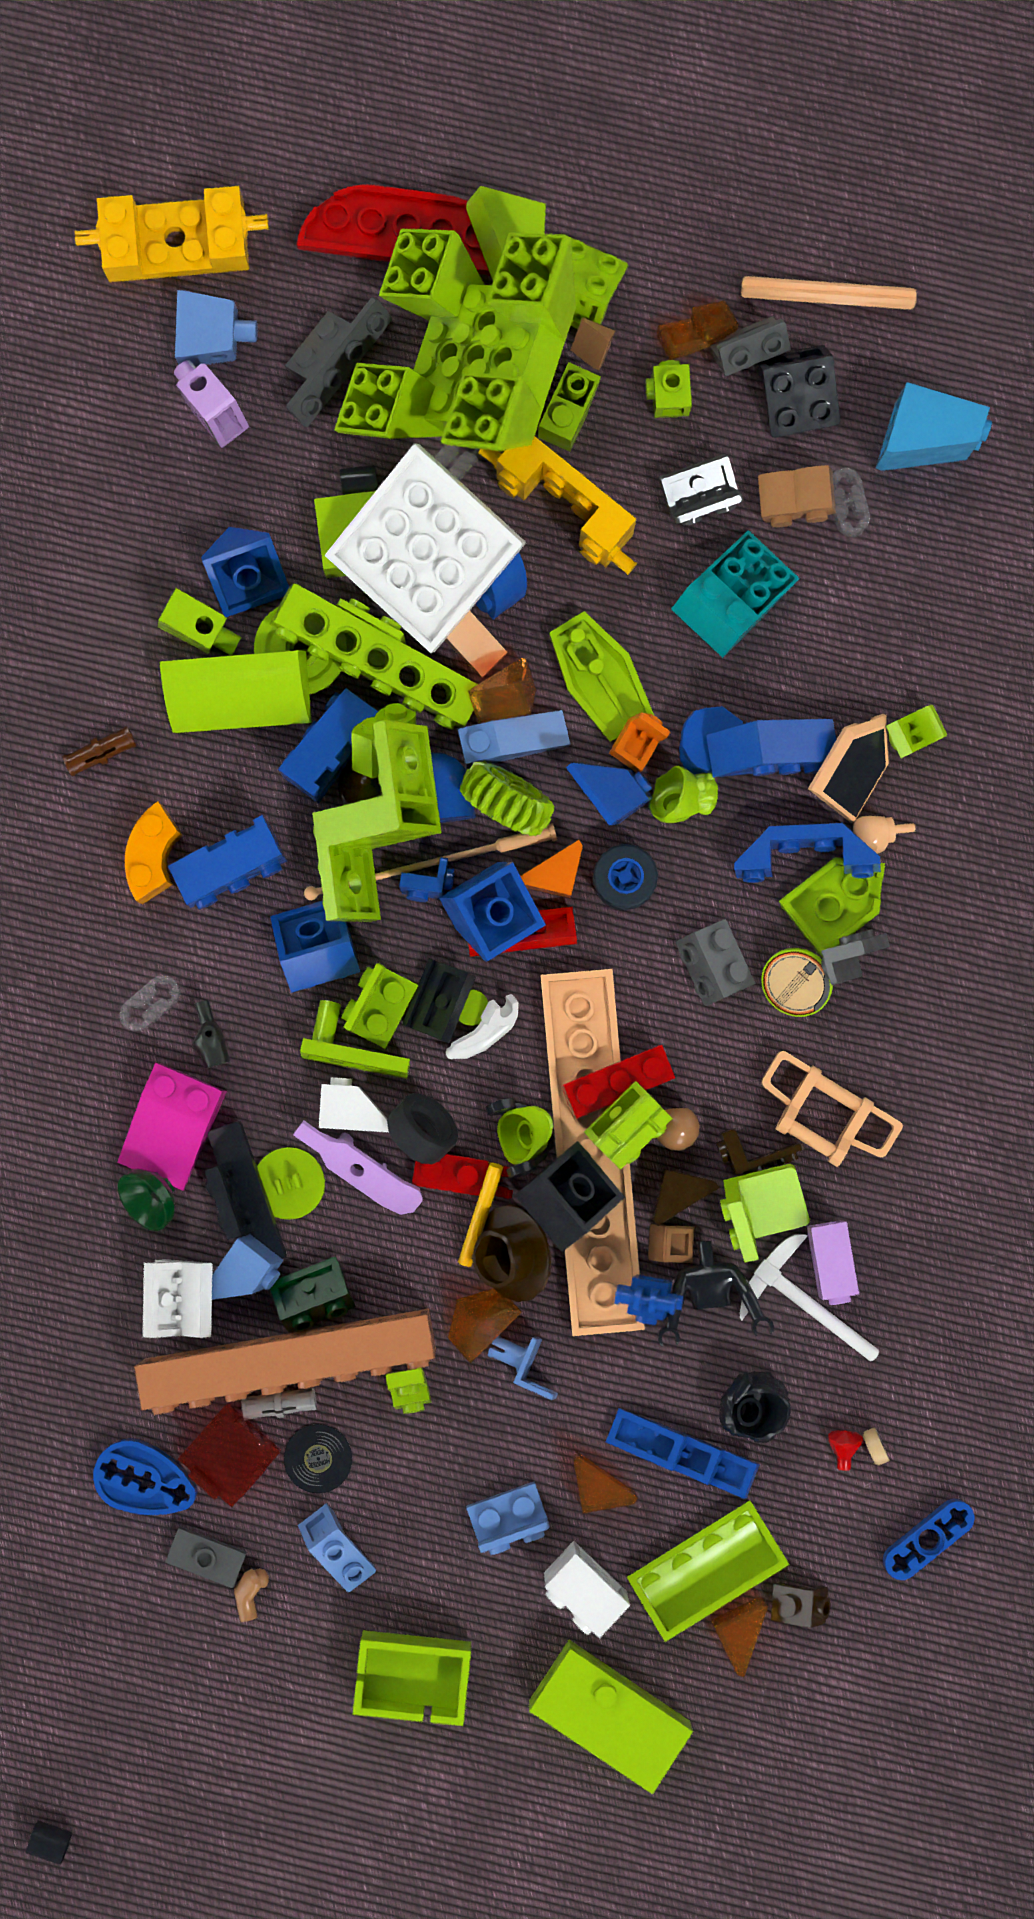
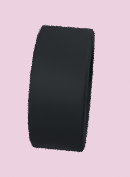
[387,1093,458,1164]

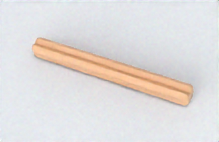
[741,276,917,310]

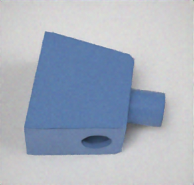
[175,290,258,366]

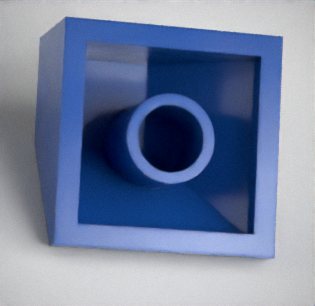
[566,763,653,826]

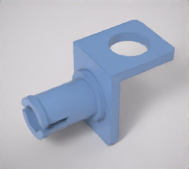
[488,1335,558,1400]

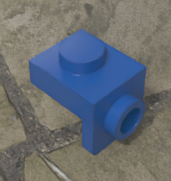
[399,857,455,902]

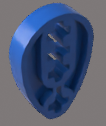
[93,1438,198,1515]

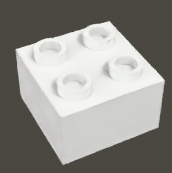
[544,1541,630,1638]

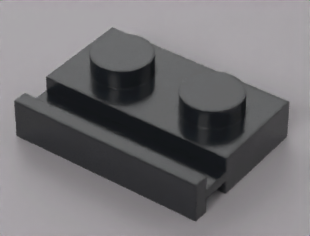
[402,958,476,1043]

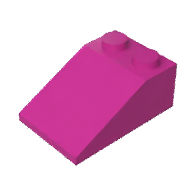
[117,1063,227,1191]

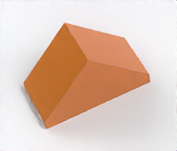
[520,840,583,898]

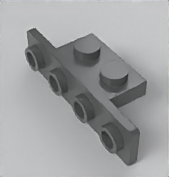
[285,297,392,427]

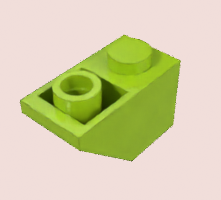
[538,362,601,452]

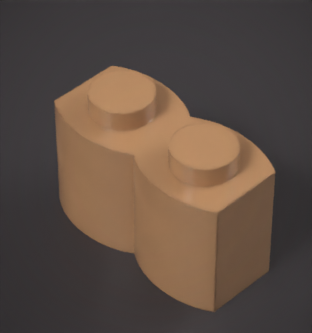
[758,465,836,527]

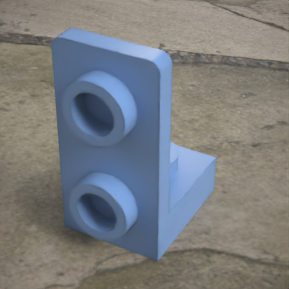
[298,1503,376,1592]

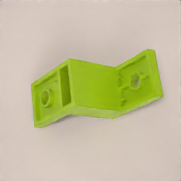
[312,720,442,922]

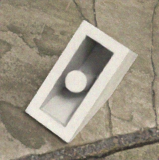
[319,1078,389,1132]

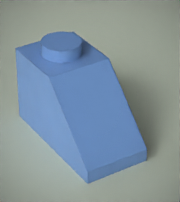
[212,1234,283,1300]

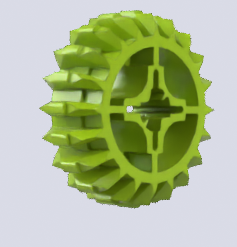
[459,761,555,836]

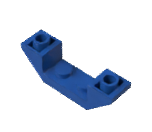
[734,823,881,883]

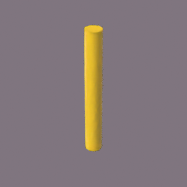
[458,1163,503,1267]

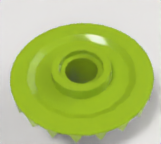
[254,607,348,694]

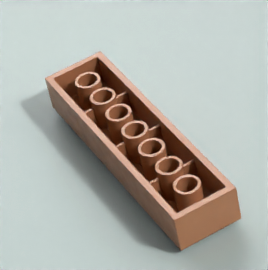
[134,1308,436,1415]

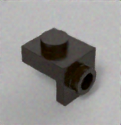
[771,1582,831,1628]

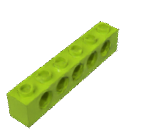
[270,583,485,730]

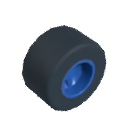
[592,844,658,911]

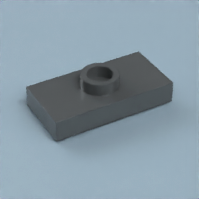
[165,1526,247,1588]

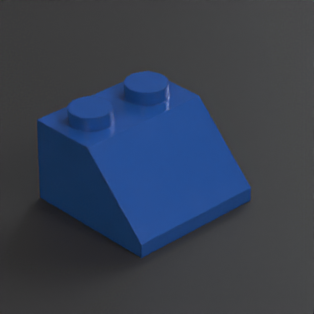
[439,862,546,961]
[270,901,360,993]

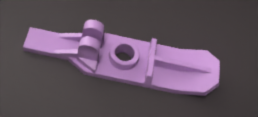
[293,1120,423,1215]

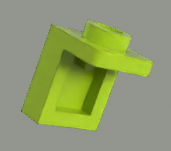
[886,705,947,758]

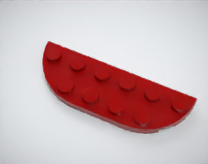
[296,185,490,275]

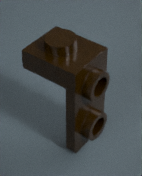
[716,1128,804,1175]

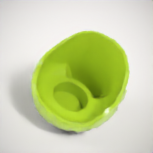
[649,766,718,823]

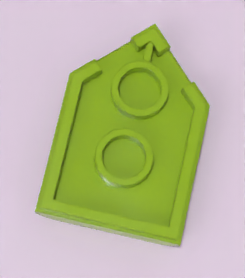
[778,857,885,958]

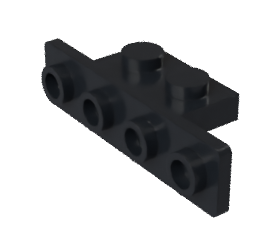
[205,1121,287,1259]

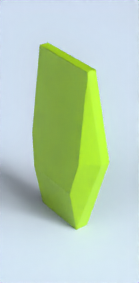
[549,611,654,742]

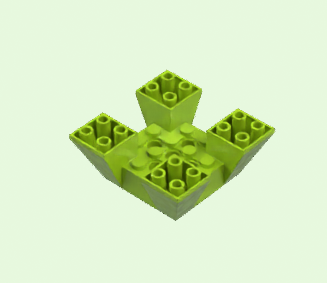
[334,229,576,451]

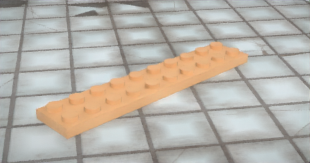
[541,969,645,1336]

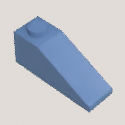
[458,710,570,770]

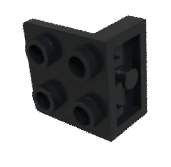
[755,345,840,438]

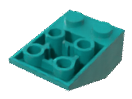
[671,530,800,658]

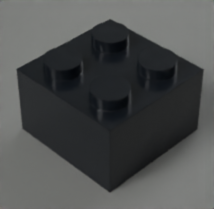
[514,1141,625,1252]

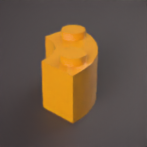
[125,801,183,904]

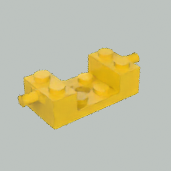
[75,186,269,282]
[478,436,637,575]

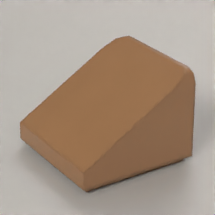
[571,317,615,370]
[648,1224,694,1263]

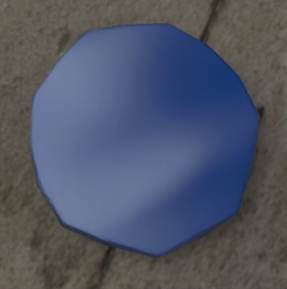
[679,706,743,774]

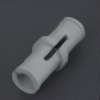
[241,1387,317,1420]

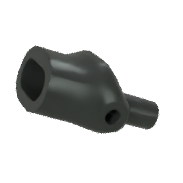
[193,1000,230,1069]

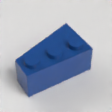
[278,688,378,804]
[707,719,836,778]
[168,815,287,910]

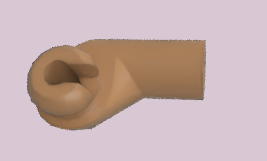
[234,1568,269,1622]

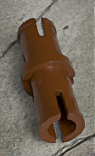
[62,726,137,777]

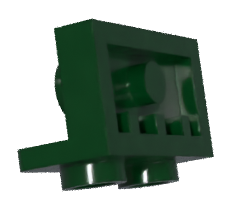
[270,1256,356,1333]

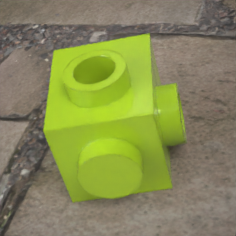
[645,360,692,418]

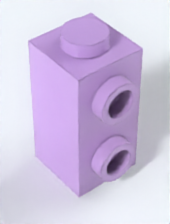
[806,1220,859,1305]

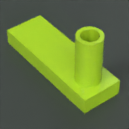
[300,1000,410,1079]

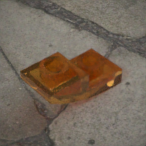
[657,300,739,360]

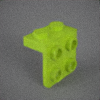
[720,1164,810,1263]

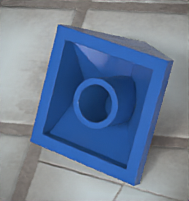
[201,527,289,617]

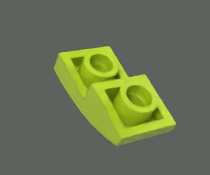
[386,1368,432,1414]

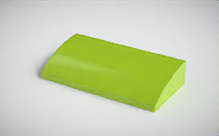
[159,650,312,733]
[627,1501,790,1642]

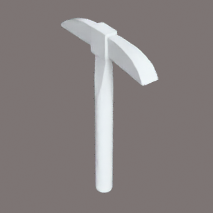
[740,1234,879,1361]

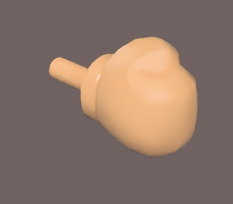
[853,816,915,854]

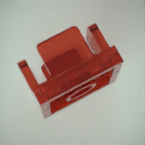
[178,1403,281,1507]

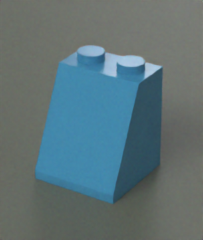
[875,382,992,471]

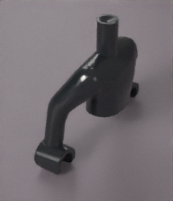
[657,1241,774,1347]

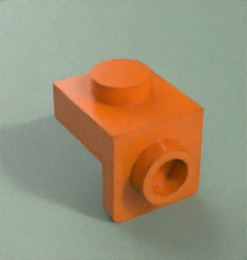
[609,712,670,773]

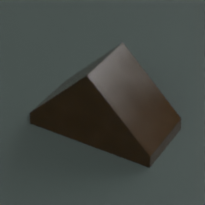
[652,1169,719,1226]

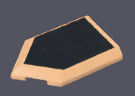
[808,714,889,824]

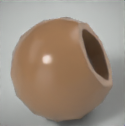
[657,1108,700,1150]

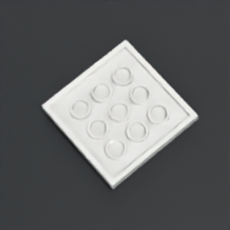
[325,443,527,653]

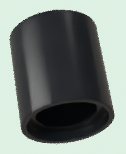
[339,465,378,495]
[26,1820,73,1865]

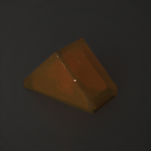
[468,658,536,723]
[448,1288,522,1363]
[573,1451,638,1513]
[712,1597,768,1677]

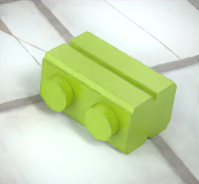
[584,1081,673,1170]

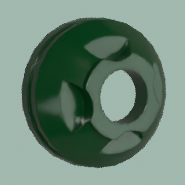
[118,1169,175,1231]

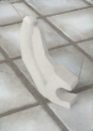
[446,994,518,1059]

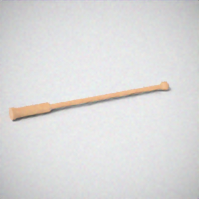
[304,823,557,900]

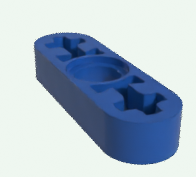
[883,1498,975,1580]

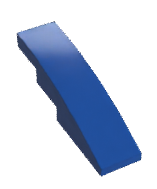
[606,1408,760,1499]

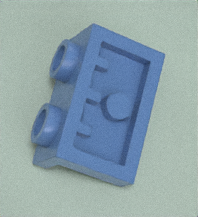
[466,1481,550,1555]

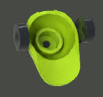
[486,1098,554,1179]

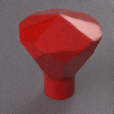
[828,1430,863,1471]

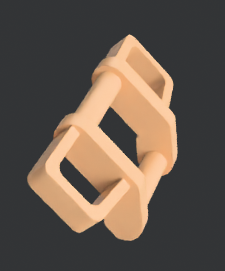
[761,1051,903,1167]

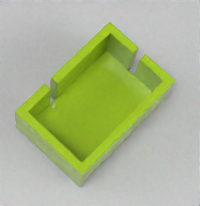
[353,1630,471,1726]

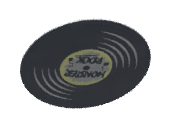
[284,1424,352,1493]

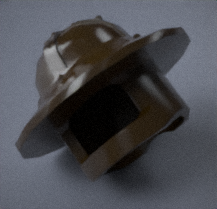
[472,1205,551,1302]

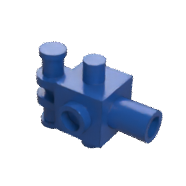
[614,1274,684,1325]

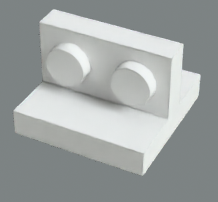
[143,1259,212,1338]

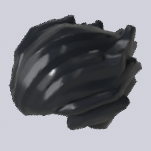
[719,1371,791,1443]

